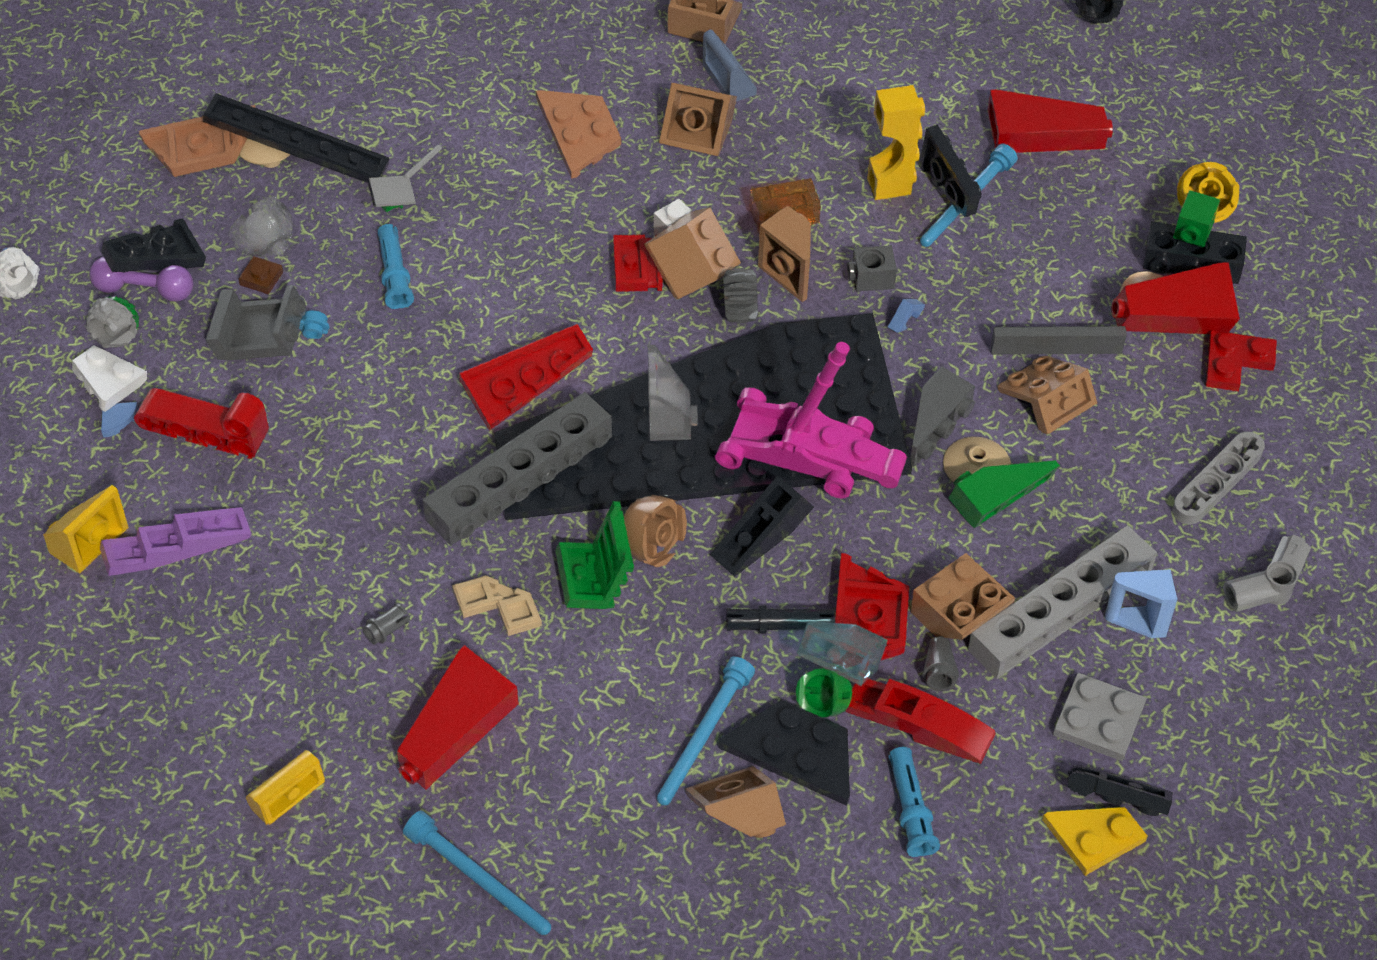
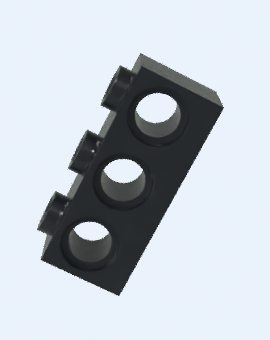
[1143,221,1247,284]

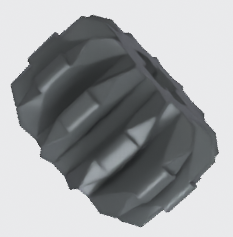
[724,268,758,324]

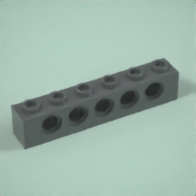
[423,392,612,546]

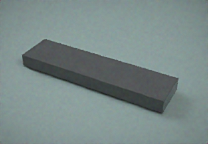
[990,326,1127,355]

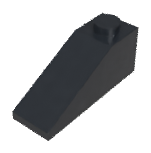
[710,476,814,577]

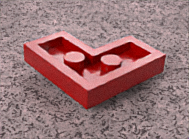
[1205,330,1277,392]

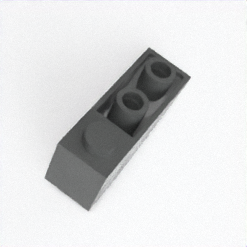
[910,366,975,467]

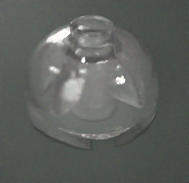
[228,196,293,258]

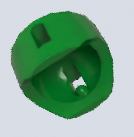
[796,667,852,717]

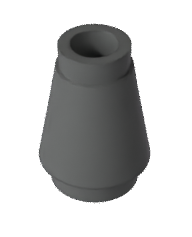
[923,637,959,691]

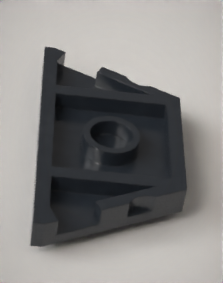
[718,700,850,806]

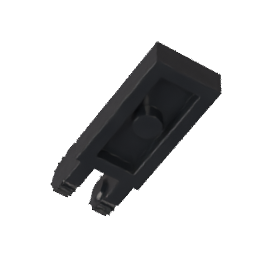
[1067,764,1173,816]

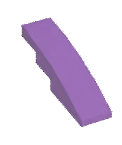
[100,507,251,576]

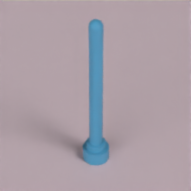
[920,144,1018,247]
[657,657,755,805]
[403,810,551,935]

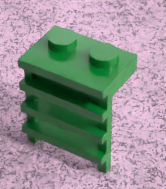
[555,501,634,609]

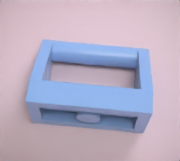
[1105,569,1177,638]

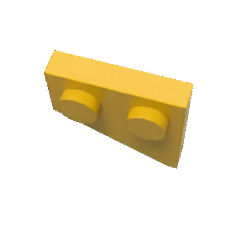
[1042,807,1148,876]

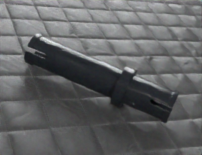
[726,605,835,634]

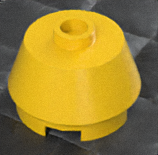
[1177,162,1239,223]

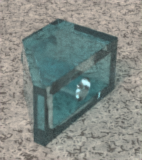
[797,621,888,686]

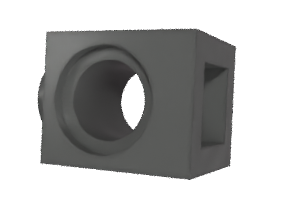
[847,245,897,292]

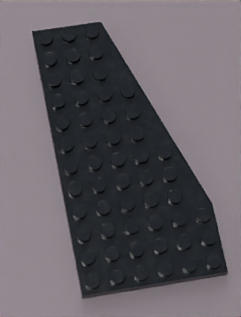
[494,313,912,520]

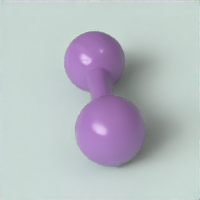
[89,257,193,302]

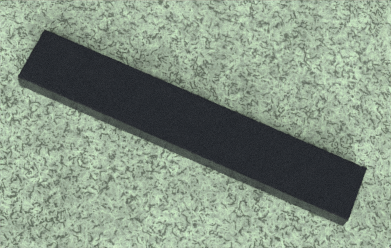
[203,93,390,183]

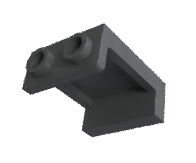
[206,285,306,361]

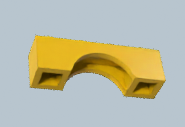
[867,85,925,200]

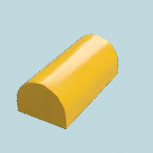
[246,750,325,825]

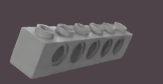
[968,525,1157,679]

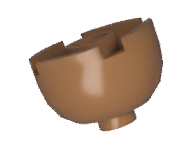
[624,495,687,567]

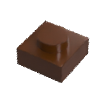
[239,256,283,295]

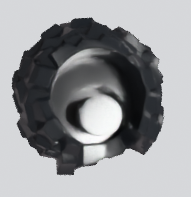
[1075,0,1123,24]

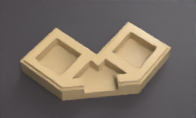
[452,575,542,636]

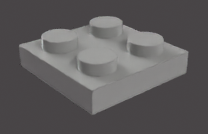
[1053,673,1147,762]

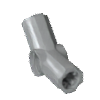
[1223,534,1311,612]

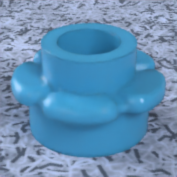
[299,311,330,339]

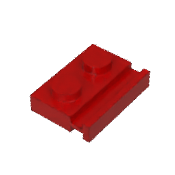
[613,235,663,292]

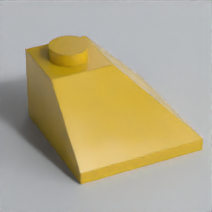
[43,485,129,574]

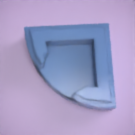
[888,299,925,333]
[101,402,138,437]

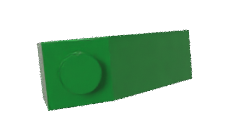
[948,460,1060,528]

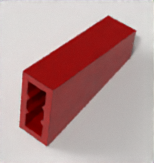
[987,89,1113,153]
[1111,262,1240,334]
[397,645,519,790]

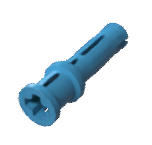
[377,224,414,309]
[888,747,940,857]

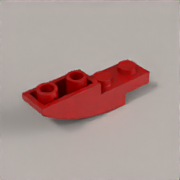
[846,676,996,764]

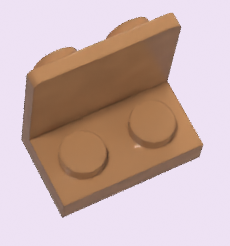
[997,356,1097,434]

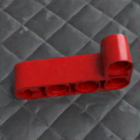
[134,388,269,459]

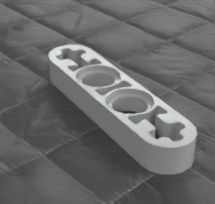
[1172,432,1265,525]

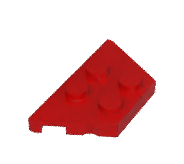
[831,553,909,673]

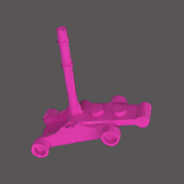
[715,342,907,499]

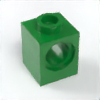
[1173,190,1221,247]

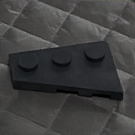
[918,124,982,217]
[101,218,206,273]

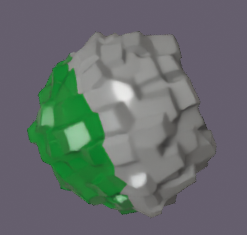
[86,296,139,348]

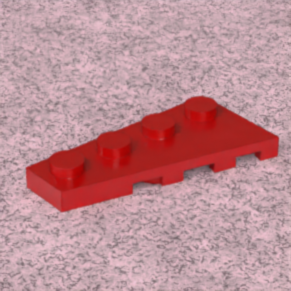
[459,324,593,431]

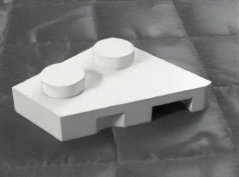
[72,345,147,412]

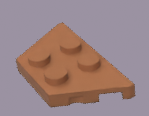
[536,90,621,179]
[139,105,256,177]

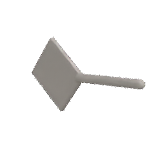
[369,145,442,207]

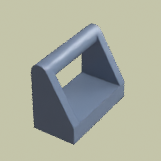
[703,30,757,102]

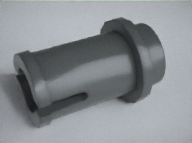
[363,603,410,645]

